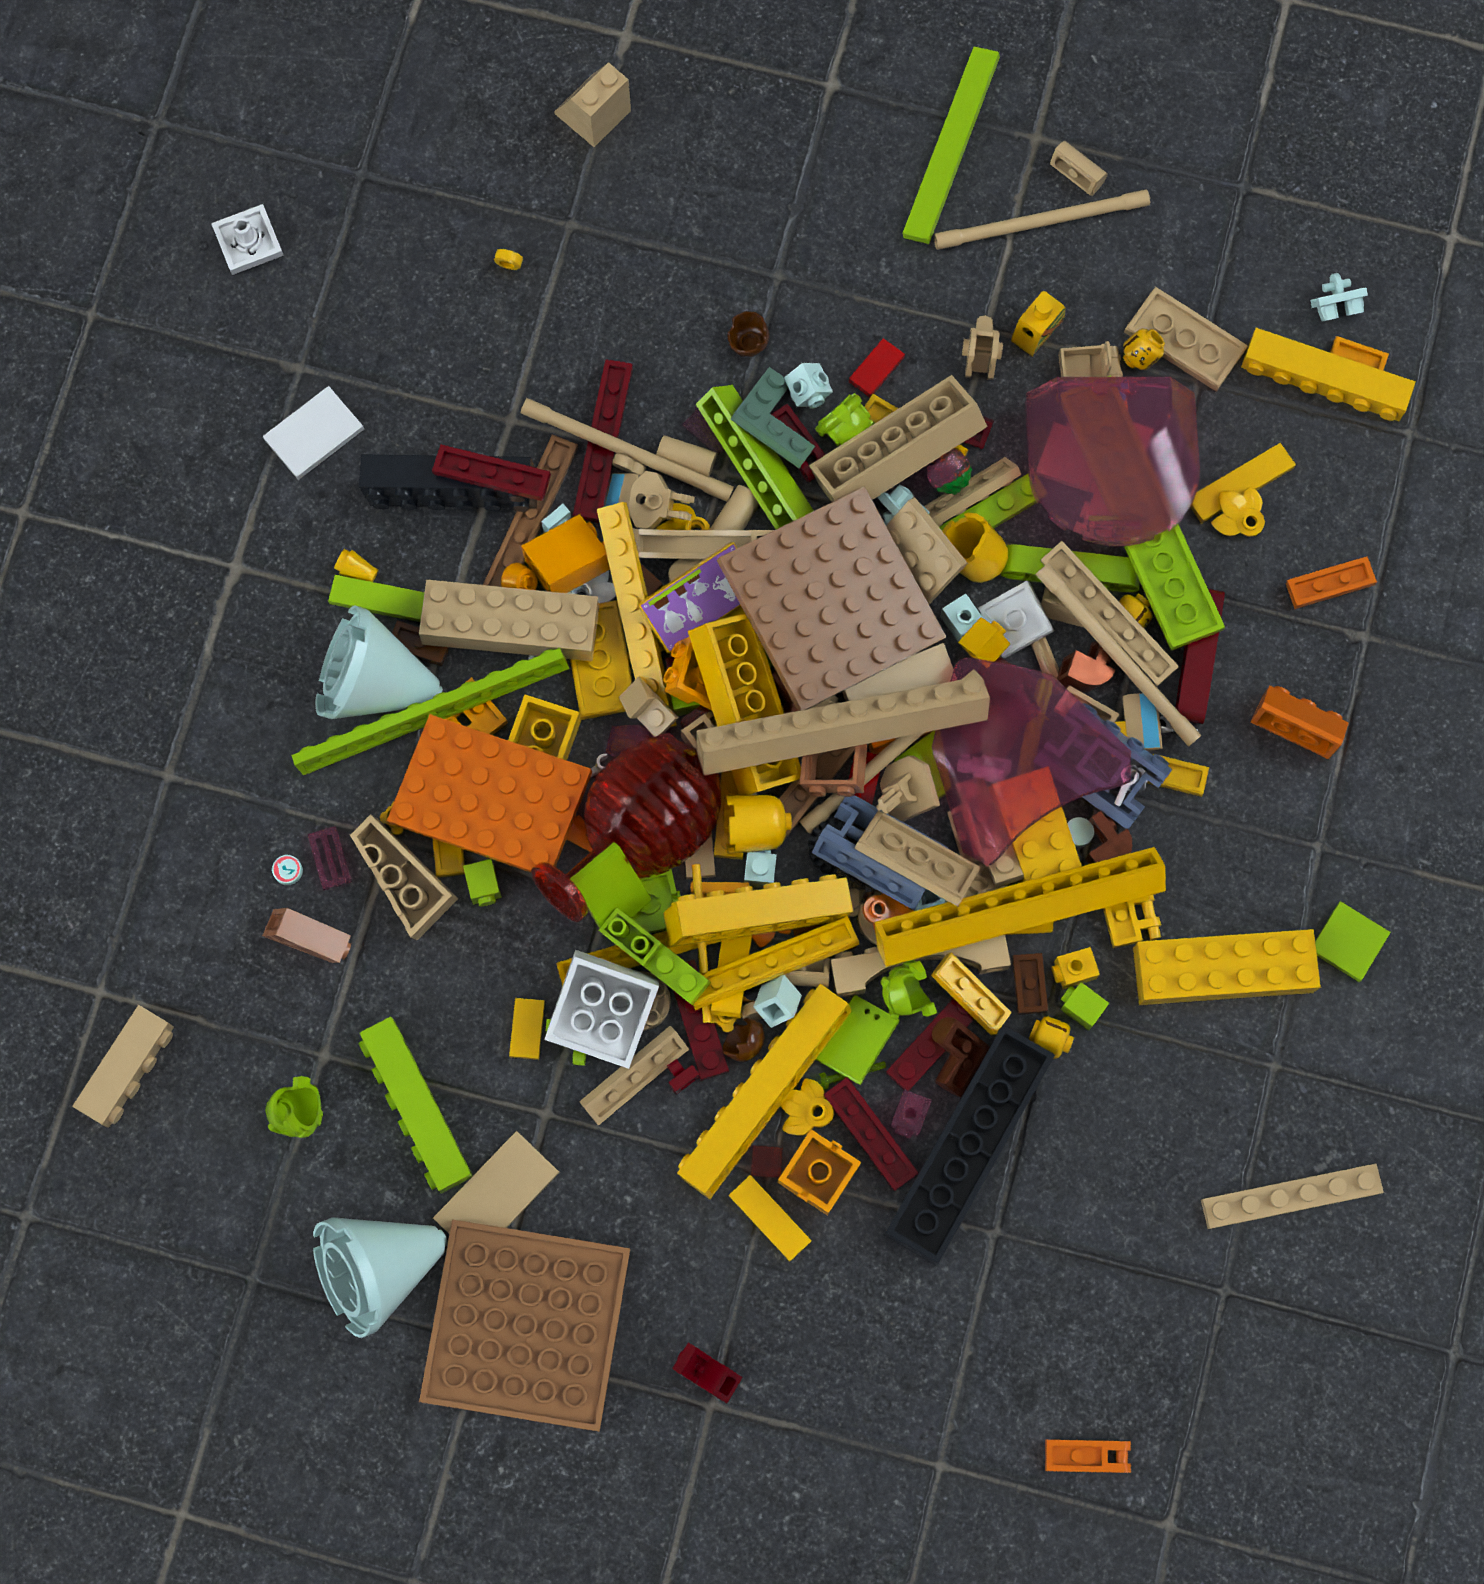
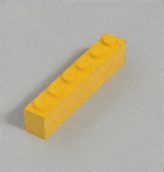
[1241,328,1416,421]

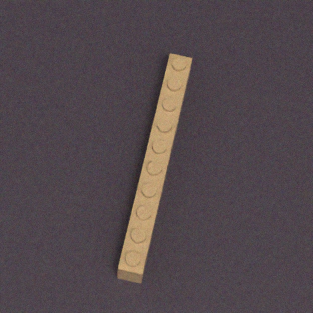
[697,676,990,775]

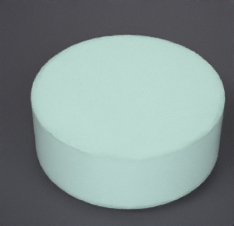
[1067,817,1094,848]

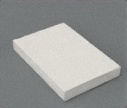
[263,386,364,480]

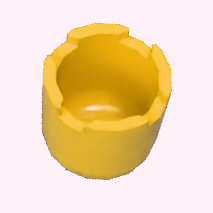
[942,513,1008,583]
[723,795,792,854]

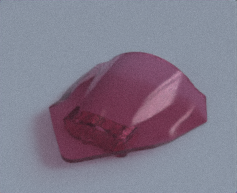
[932,657,1131,866]

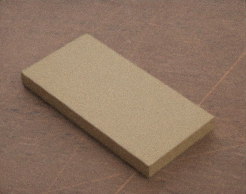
[1124,286,1248,392]
[842,643,958,702]
[854,811,981,907]
[433,1131,560,1234]

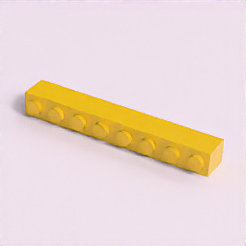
[677,984,852,1200]

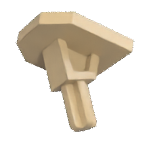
[876,756,940,822]

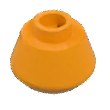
[501,562,538,590]

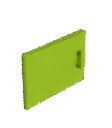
[816,995,900,1085]

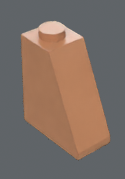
[262,908,351,963]

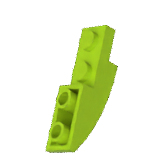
[598,908,711,1005]

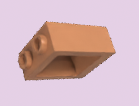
[800,744,867,797]

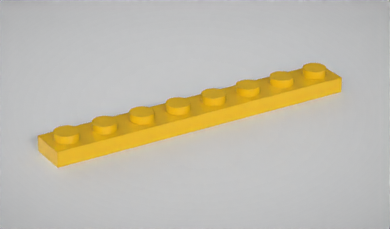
[597,502,677,732]

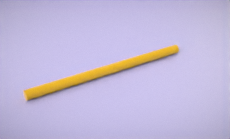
[692,864,712,1023]

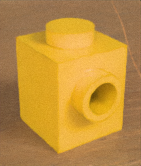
[958,617,1010,669]
[1051,947,1100,989]

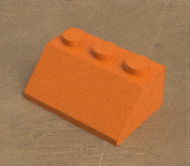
[1251,685,1349,759]

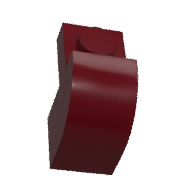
[672,1342,743,1404]

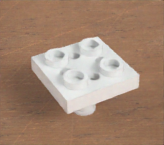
[211,204,284,275]

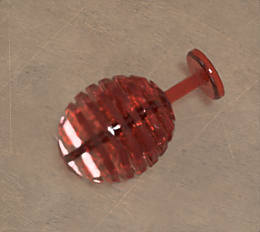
[531,733,722,922]

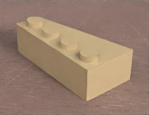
[350,814,458,940]

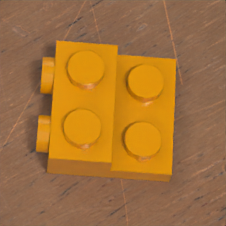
[663,637,712,711]

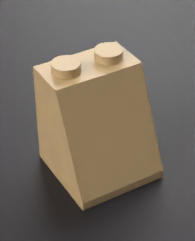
[554,62,631,147]

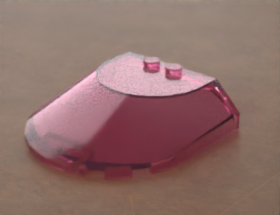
[1025,377,1200,546]

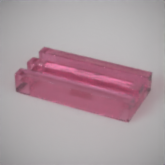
[308,826,352,890]

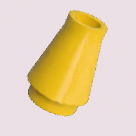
[334,549,379,582]

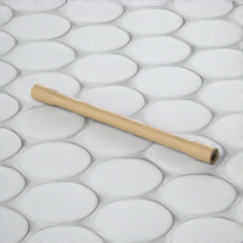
[934,189,1150,250]
[520,398,734,502]
[1035,563,1201,747]
[799,669,985,834]

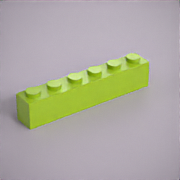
[696,385,814,529]
[358,1017,473,1194]

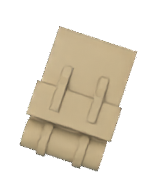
[1058,341,1123,391]

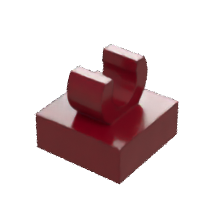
[667,1059,700,1095]

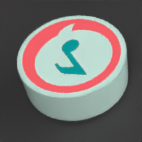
[272,855,303,885]

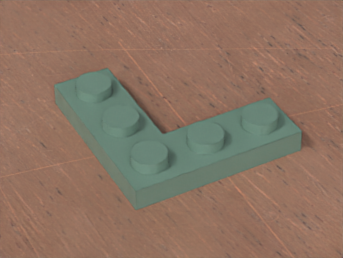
[730,367,815,468]

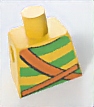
[1011,291,1065,357]

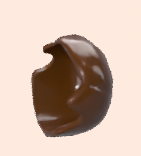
[727,311,770,357]
[722,1018,765,1062]

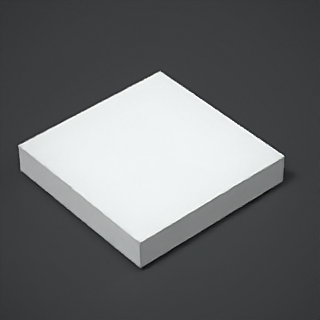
[978,581,1054,658]

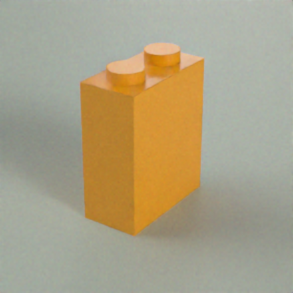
[521,514,610,593]

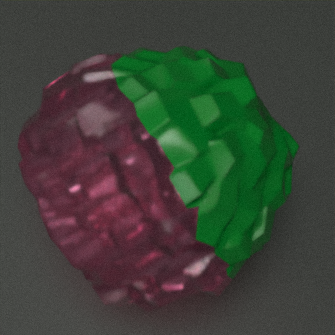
[927,449,972,495]

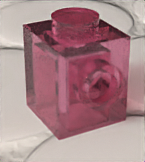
[890,1089,932,1139]

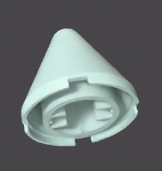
[315,606,443,719]
[313,1218,447,1338]

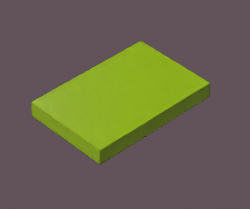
[569,842,652,928]

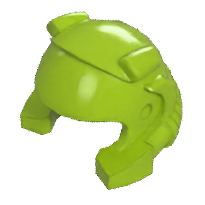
[814,393,875,446]
[881,960,937,1020]
[265,1076,323,1138]

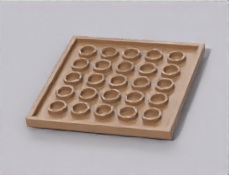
[716,487,946,711]
[419,1219,630,1432]

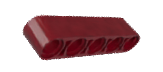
[1175,589,1225,724]

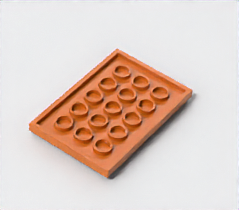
[386,714,593,879]

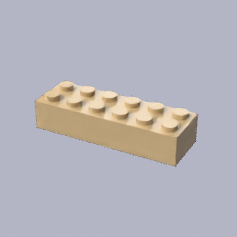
[809,375,987,502]
[419,580,599,661]

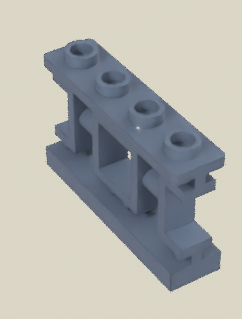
[1034,702,1172,829]
[812,795,949,910]

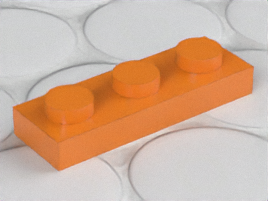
[1285,556,1377,609]

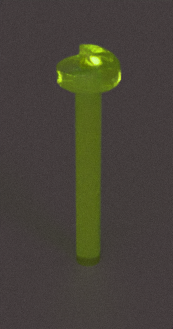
[819,1061,886,1090]

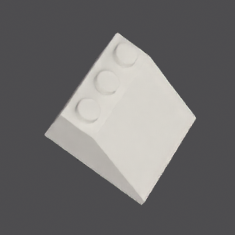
[544,950,659,1069]

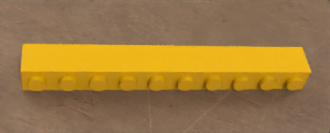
[874,847,1166,967]

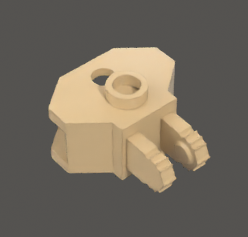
[962,315,1003,380]
[628,471,695,529]

